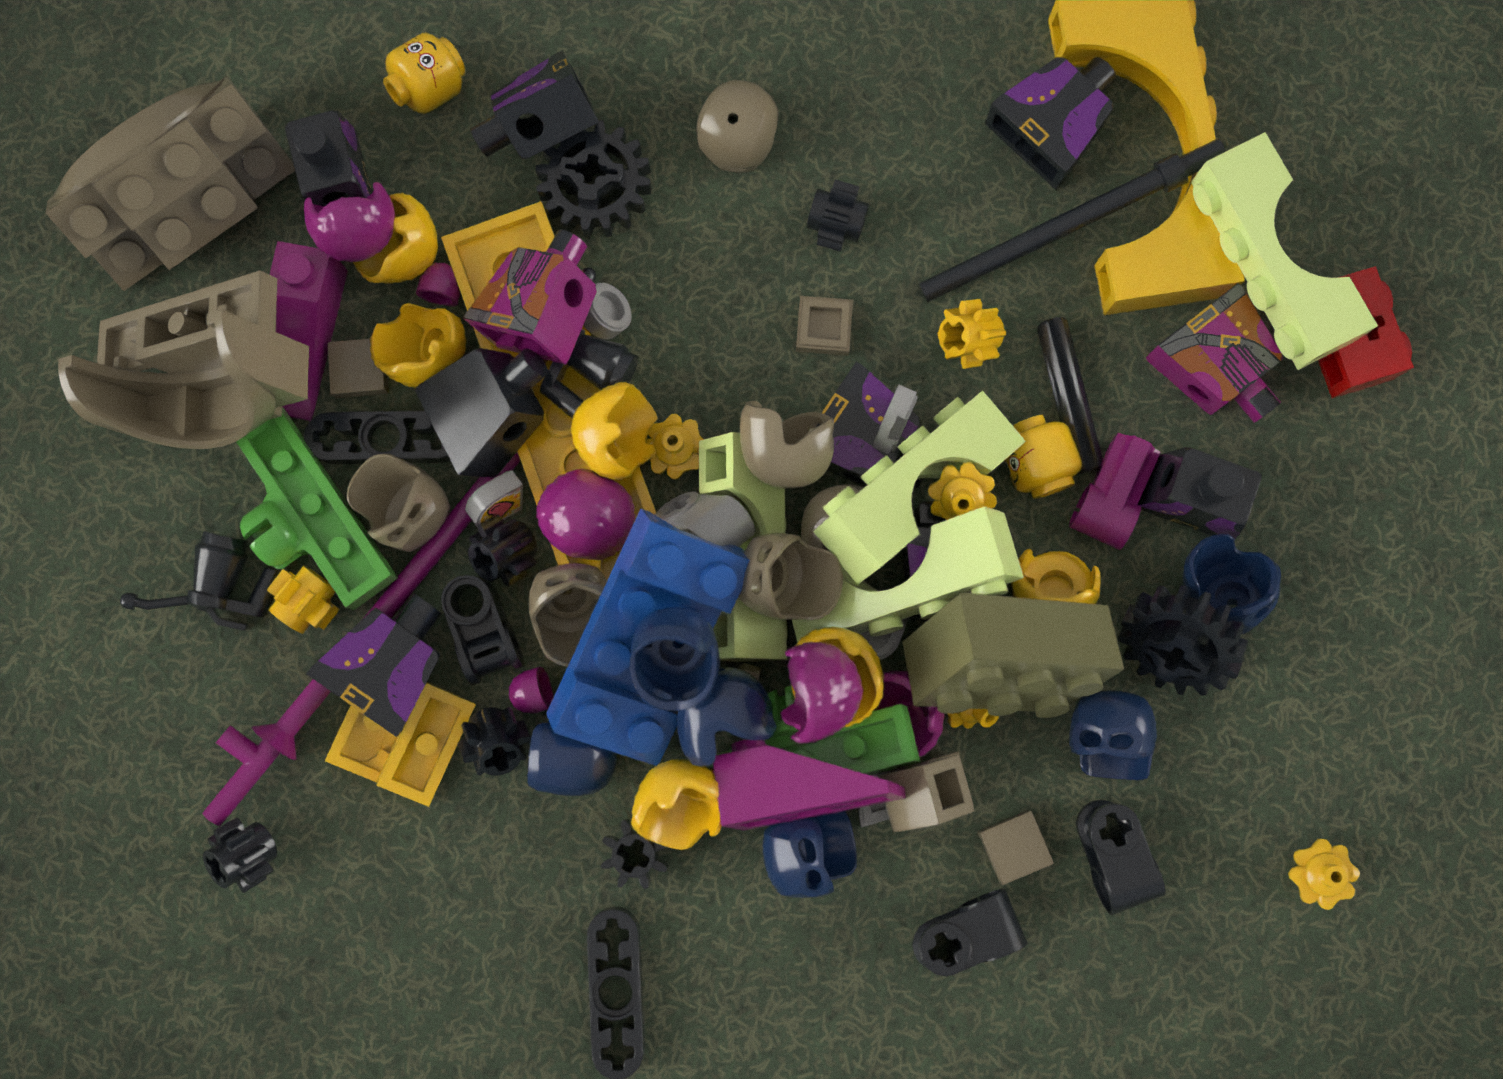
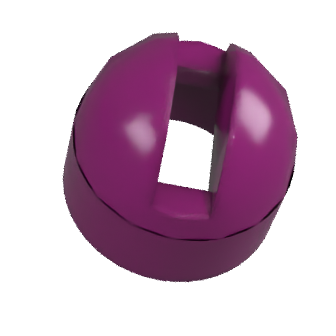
[416,263,461,307]
[509,666,554,714]

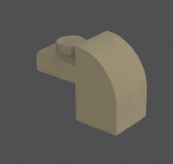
[877,751,975,832]

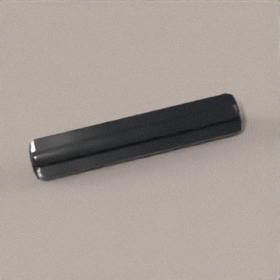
[1037,317,1103,474]

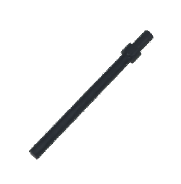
[919,138,1226,302]

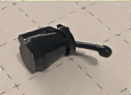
[539,267,638,419]
[120,531,281,631]

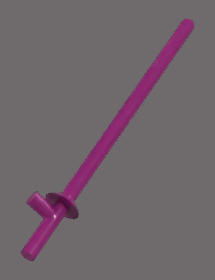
[202,451,521,826]

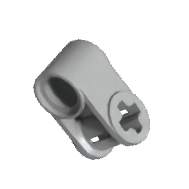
[655,491,755,547]

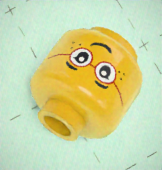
[383,32,465,114]
[1004,415,1082,499]

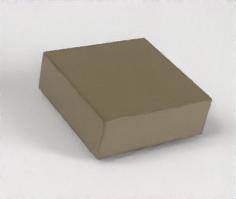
[796,296,853,356]
[328,338,389,399]
[977,810,1054,885]

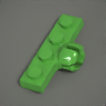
[236,407,398,611]
[707,686,920,776]

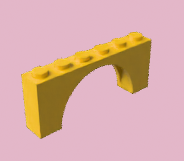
[1048,0,1245,315]

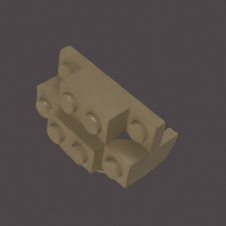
[46,76,295,291]
[58,271,309,449]

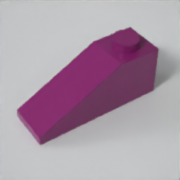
[269,241,348,421]
[713,740,906,830]

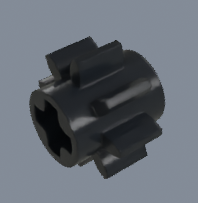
[807,179,869,252]
[468,515,537,587]
[458,707,531,776]
[203,817,277,893]
[601,819,669,889]

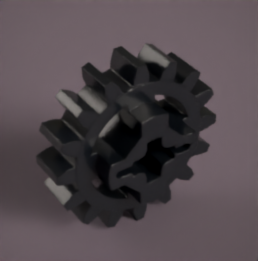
[535,120,652,239]
[1118,585,1248,696]

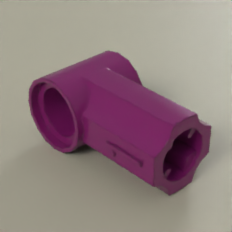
[1068,433,1161,550]

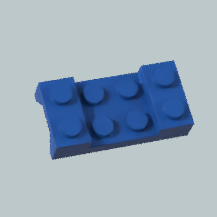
[546,508,750,766]

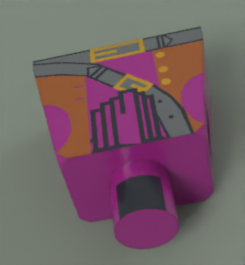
[463,230,597,365]
[1146,283,1283,423]

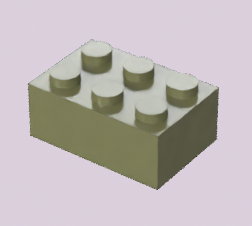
[903,593,1124,718]

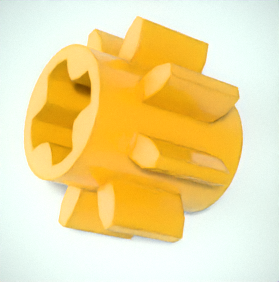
[937,299,1006,369]
[267,565,340,634]

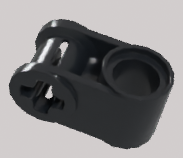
[441,575,525,686]
[1076,800,1166,915]
[912,888,1028,977]

